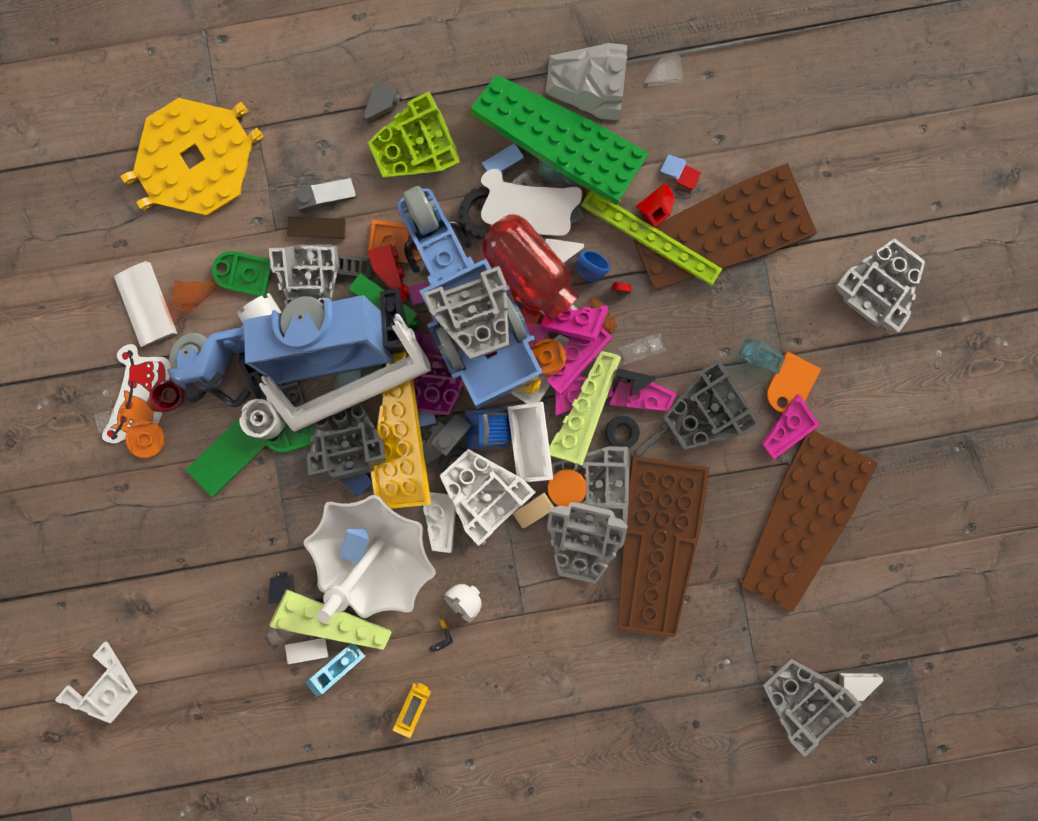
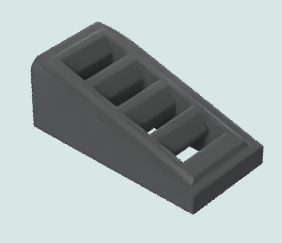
[337,255,373,278]

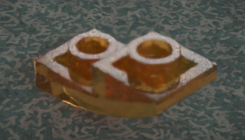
[589,296,617,333]

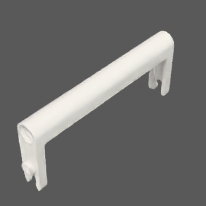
[259,314,431,432]

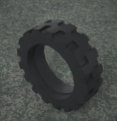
[459,187,506,239]

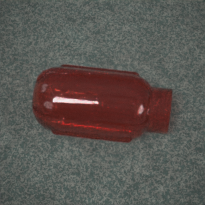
[480,214,580,322]

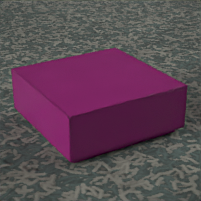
[408,282,428,306]

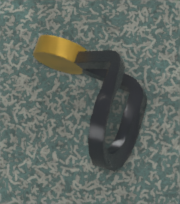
[429,617,453,652]

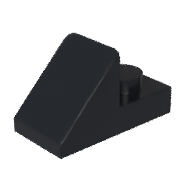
[615,368,656,396]

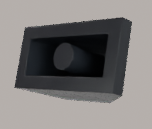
[268,571,295,604]

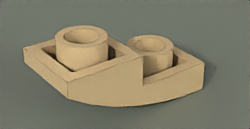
[512,492,554,529]

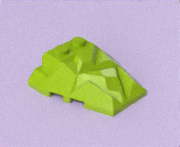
[368,91,460,178]

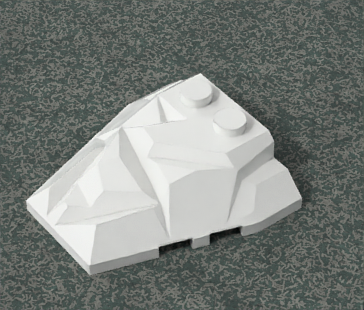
[440,449,536,546]

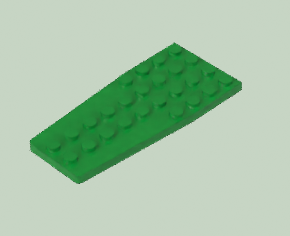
[470,75,649,205]

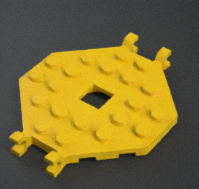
[120,98,264,216]

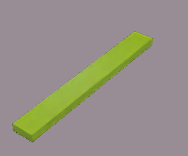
[581,191,722,286]

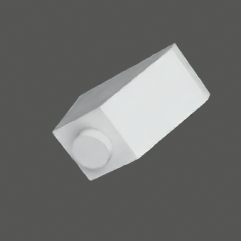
[543,238,584,269]
[839,673,883,701]

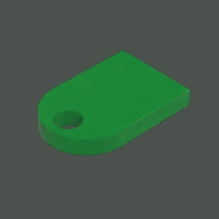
[212,251,272,298]
[264,423,316,452]

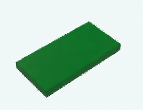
[186,417,267,497]

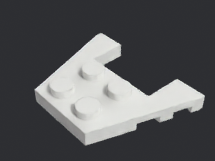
[55,642,138,724]

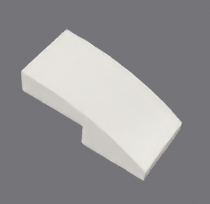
[285,638,328,664]

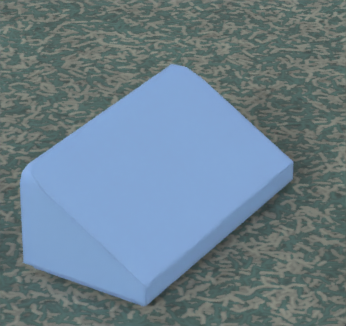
[482,143,524,173]
[340,528,368,564]

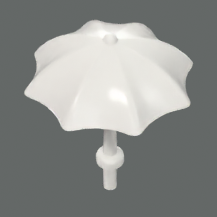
[304,495,436,623]

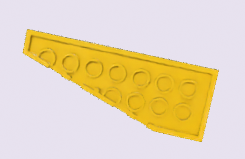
[371,352,431,509]

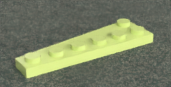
[549,351,621,466]
[269,589,392,650]

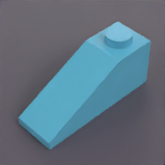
[305,643,365,697]

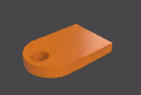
[367,220,422,264]
[766,351,821,413]

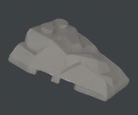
[546,43,627,121]
[836,238,925,333]
[269,244,339,306]
[423,266,509,360]
[550,446,630,525]
[547,502,628,584]
[763,659,862,757]

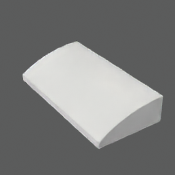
[114,261,177,347]
[508,402,553,482]

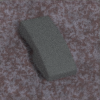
[279,380,305,407]

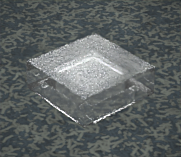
[94,410,118,433]

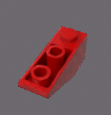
[368,244,410,301]

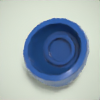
[576,251,610,282]

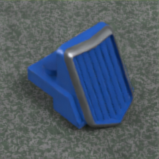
[465,409,512,449]

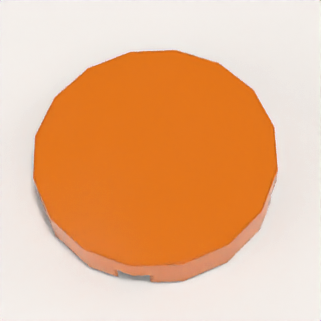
[532,338,567,377]
[125,420,165,458]
[548,469,587,507]

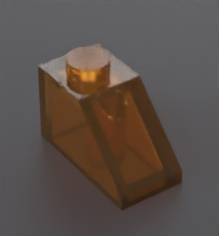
[173,281,217,310]

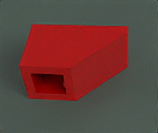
[636,182,675,228]

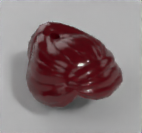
[147,380,184,413]

